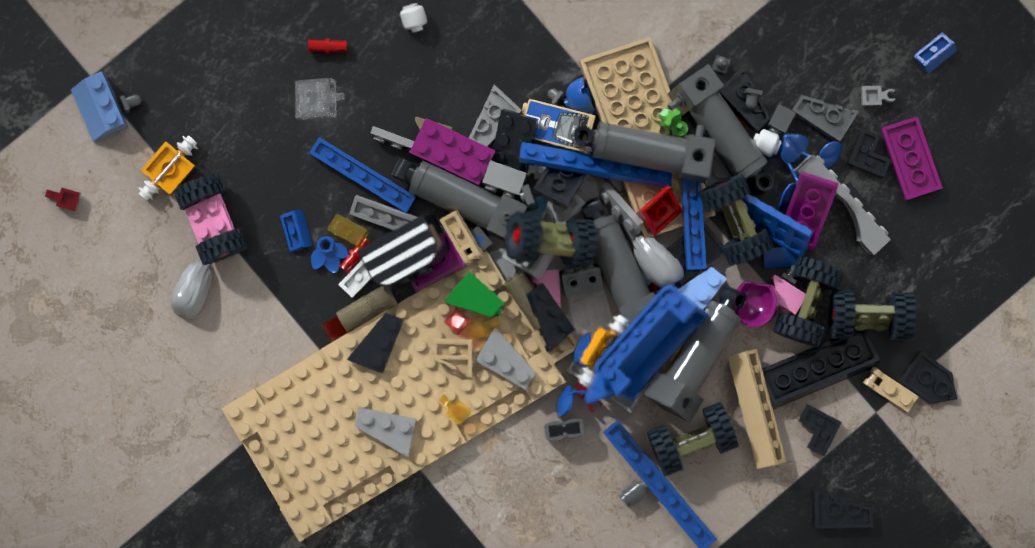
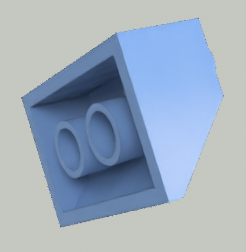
[71,71,128,142]

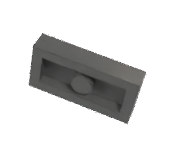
[520,184,539,211]

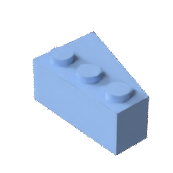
[678,267,727,309]

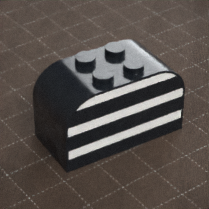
[357,215,448,286]

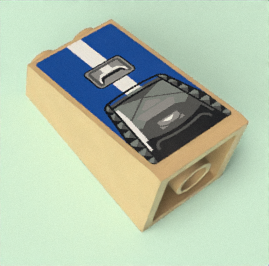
[521,99,596,153]

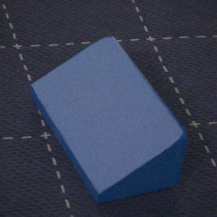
[913,33,957,73]
[280,210,312,252]
[763,247,799,269]

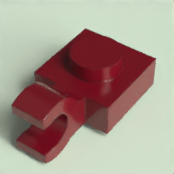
[45,187,81,212]
[575,382,602,413]

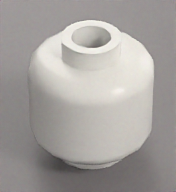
[400,3,427,32]
[753,129,782,157]

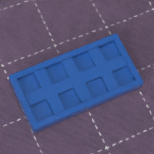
[742,194,813,257]

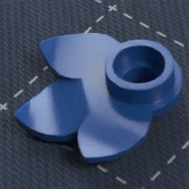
[311,236,348,273]

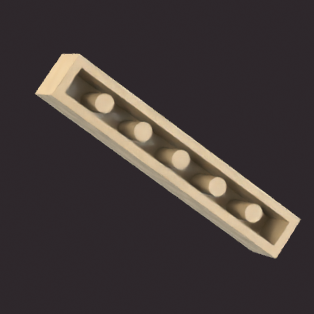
[727,349,786,469]

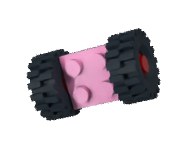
[173,174,248,265]

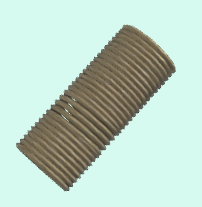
[504,271,540,331]
[336,285,398,332]

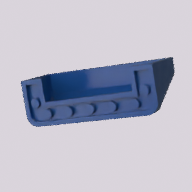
[594,285,709,401]

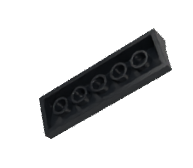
[762,330,880,410]

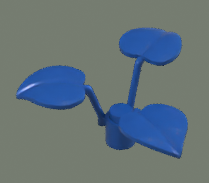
[778,134,843,210]
[557,332,613,418]

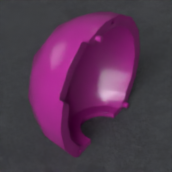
[735,281,779,327]

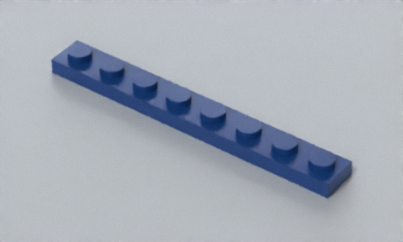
[519,142,672,188]
[603,420,717,548]

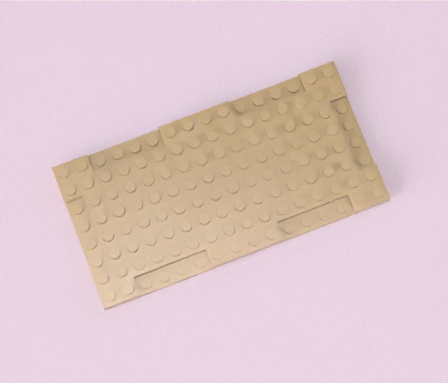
[221,250,565,542]

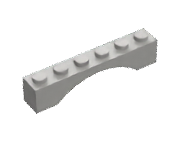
[793,155,891,255]

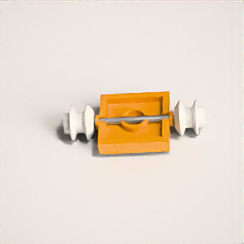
[138,136,198,201]
[578,315,629,387]

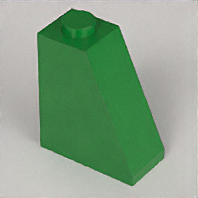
[444,272,505,318]

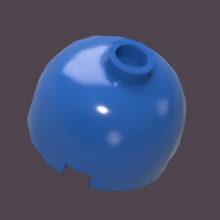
[564,77,597,115]

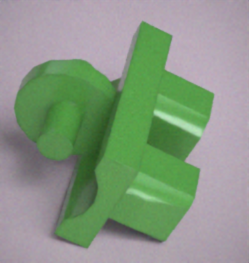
[658,107,688,138]

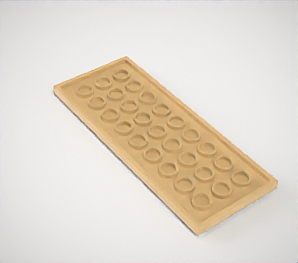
[579,37,716,238]

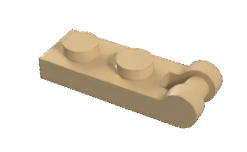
[440,209,484,266]
[863,367,919,413]

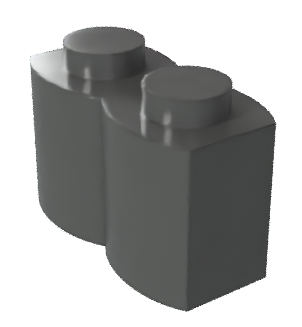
[544,418,585,441]

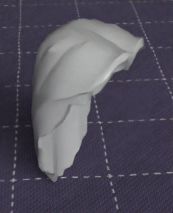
[633,235,684,288]
[171,259,213,319]

